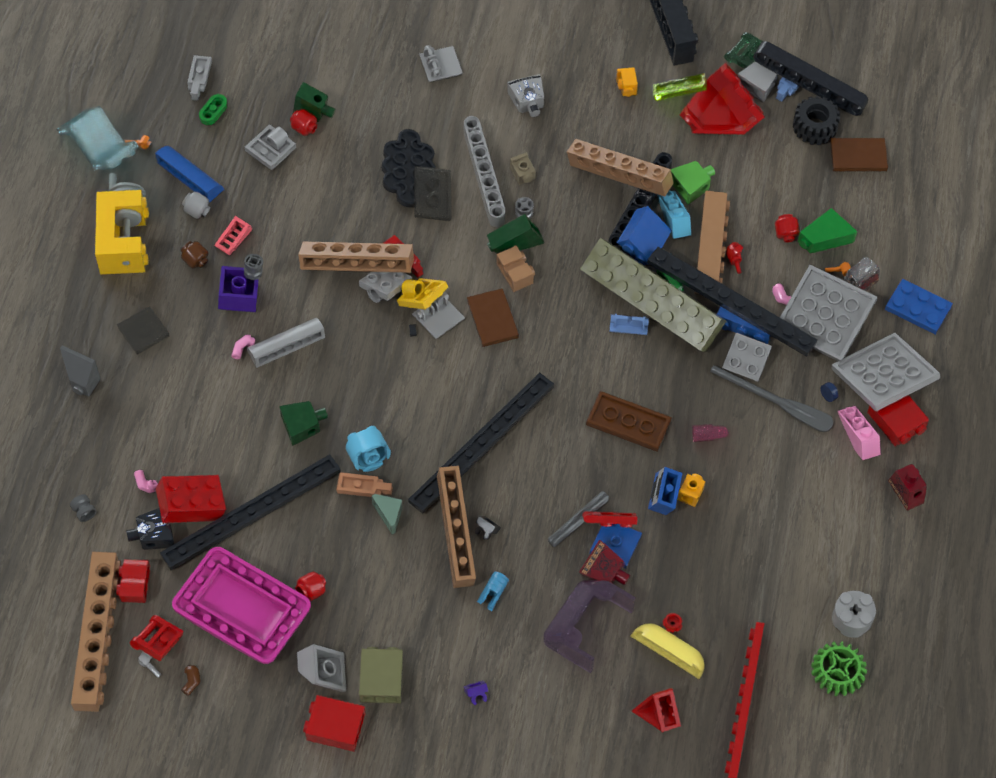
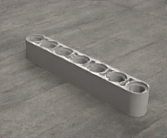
[464,116,505,227]

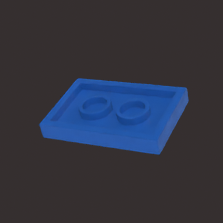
[885,279,953,335]

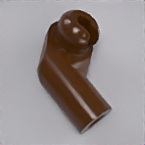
[181,665,200,696]

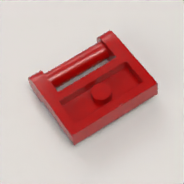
[130,615,184,661]

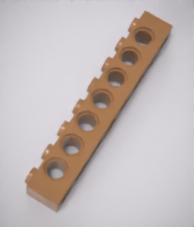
[71,552,121,712]

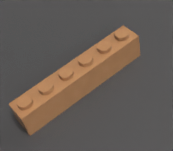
[695,191,730,294]
[437,466,476,588]

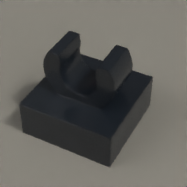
[475,516,501,540]

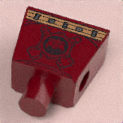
[888,464,927,511]
[579,540,631,587]

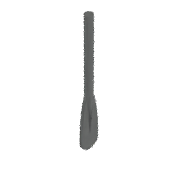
[710,365,833,432]

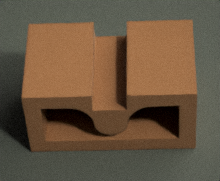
[496,246,535,292]

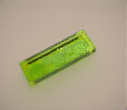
[653,73,707,101]

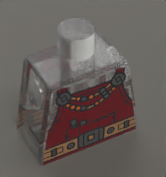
[844,257,880,291]

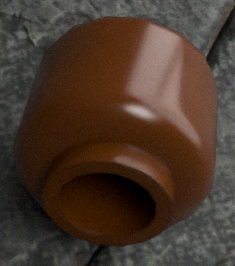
[181,241,208,269]

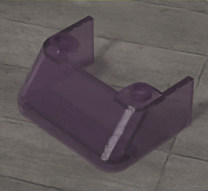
[543,580,636,673]

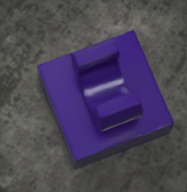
[463,680,488,705]

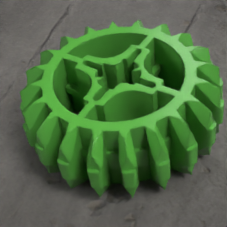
[811,641,867,696]

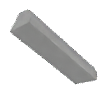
[247,318,325,368]

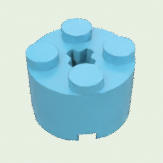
[346,426,391,472]

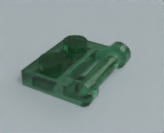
[724,32,763,69]

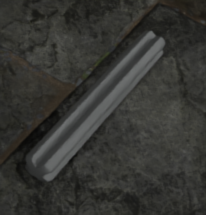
[548,491,609,547]

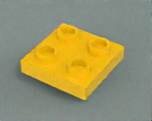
[397,278,448,310]

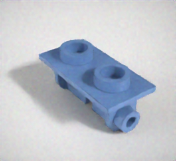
[610,314,649,335]

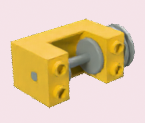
[95,173,149,275]

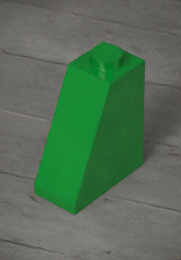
[798,208,857,254]

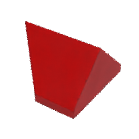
[632,688,681,732]

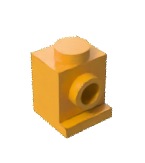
[616,67,638,97]
[677,474,706,507]

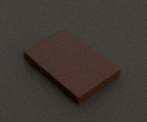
[830,138,888,171]
[467,288,519,347]

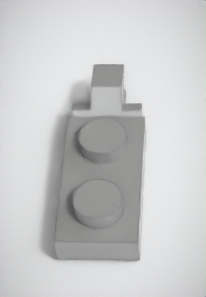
[187,55,212,101]

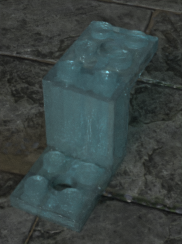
[56,106,139,170]

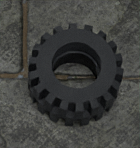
[793,96,840,145]

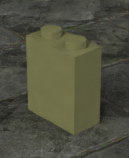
[359,647,403,703]

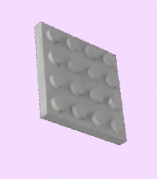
[780,265,877,361]
[832,333,940,411]

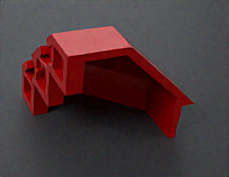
[679,63,765,135]

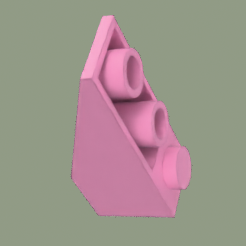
[838,406,881,460]

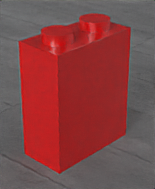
[867,395,929,447]
[303,695,366,752]

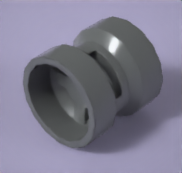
[244,254,263,280]
[70,494,97,522]

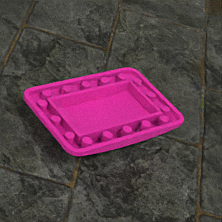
[172,547,311,664]

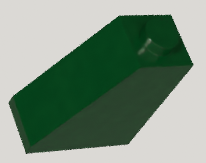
[487,214,545,254]

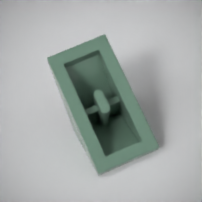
[372,494,403,534]

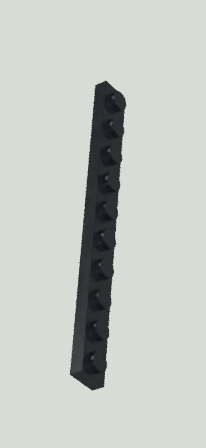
[647,247,818,357]
[408,372,554,514]
[160,454,341,571]

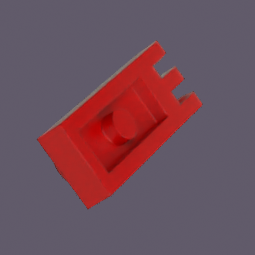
[582,511,638,527]

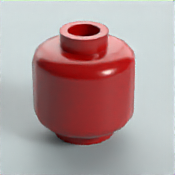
[290,109,317,136]
[775,214,800,243]
[295,571,326,601]

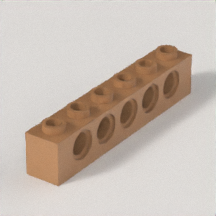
[567,139,673,197]
[298,241,414,273]

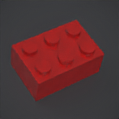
[156,475,226,523]

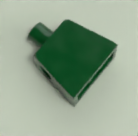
[293,82,336,122]
[279,401,328,446]

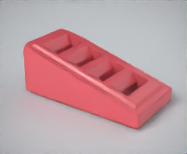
[214,216,252,256]

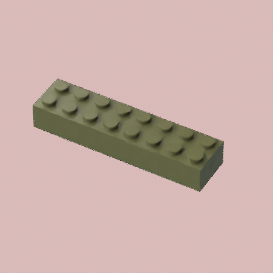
[580,238,726,352]

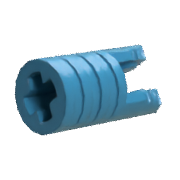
[477,571,509,611]

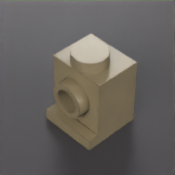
[510,152,536,185]

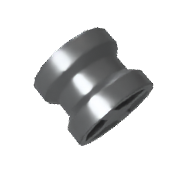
[515,197,534,218]

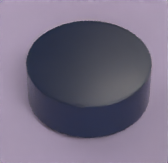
[820,382,838,402]

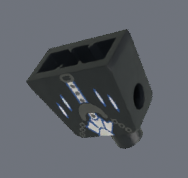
[126,508,174,550]

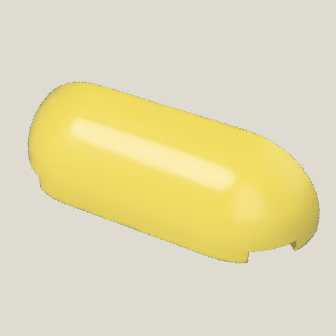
[631,624,704,679]

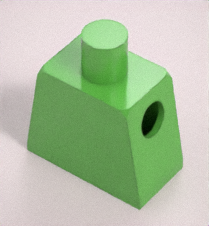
[671,161,715,204]

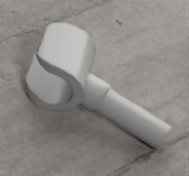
[139,652,161,678]

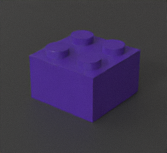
[218,266,259,312]

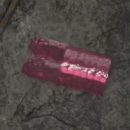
[692,424,729,442]

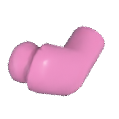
[772,284,791,305]
[231,335,255,359]
[134,470,158,493]

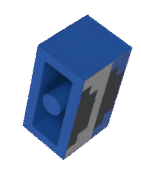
[648,467,682,515]

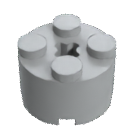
[832,591,876,638]

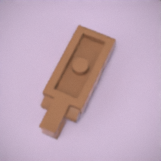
[336,473,393,497]

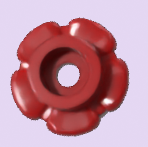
[663,613,683,633]

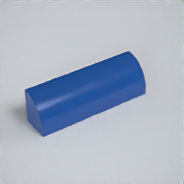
[155,146,224,203]

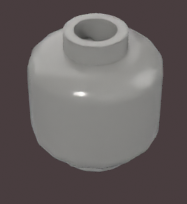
[182,192,211,219]

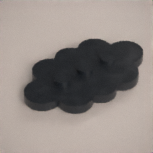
[381,129,436,207]

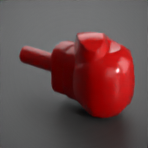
[726,242,743,274]

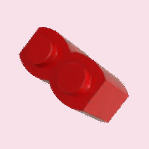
[116,560,150,603]

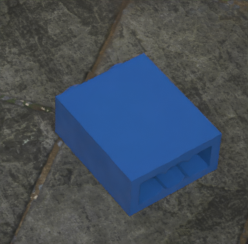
[617,206,672,266]

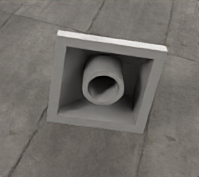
[297,644,346,692]

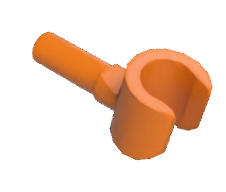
[124,135,151,149]
[825,262,851,276]

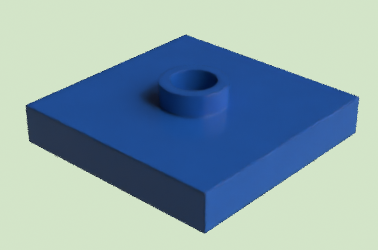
[590,524,642,569]

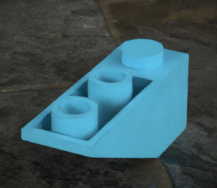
[657,191,691,239]

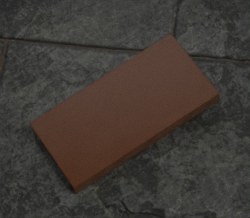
[586,391,672,452]

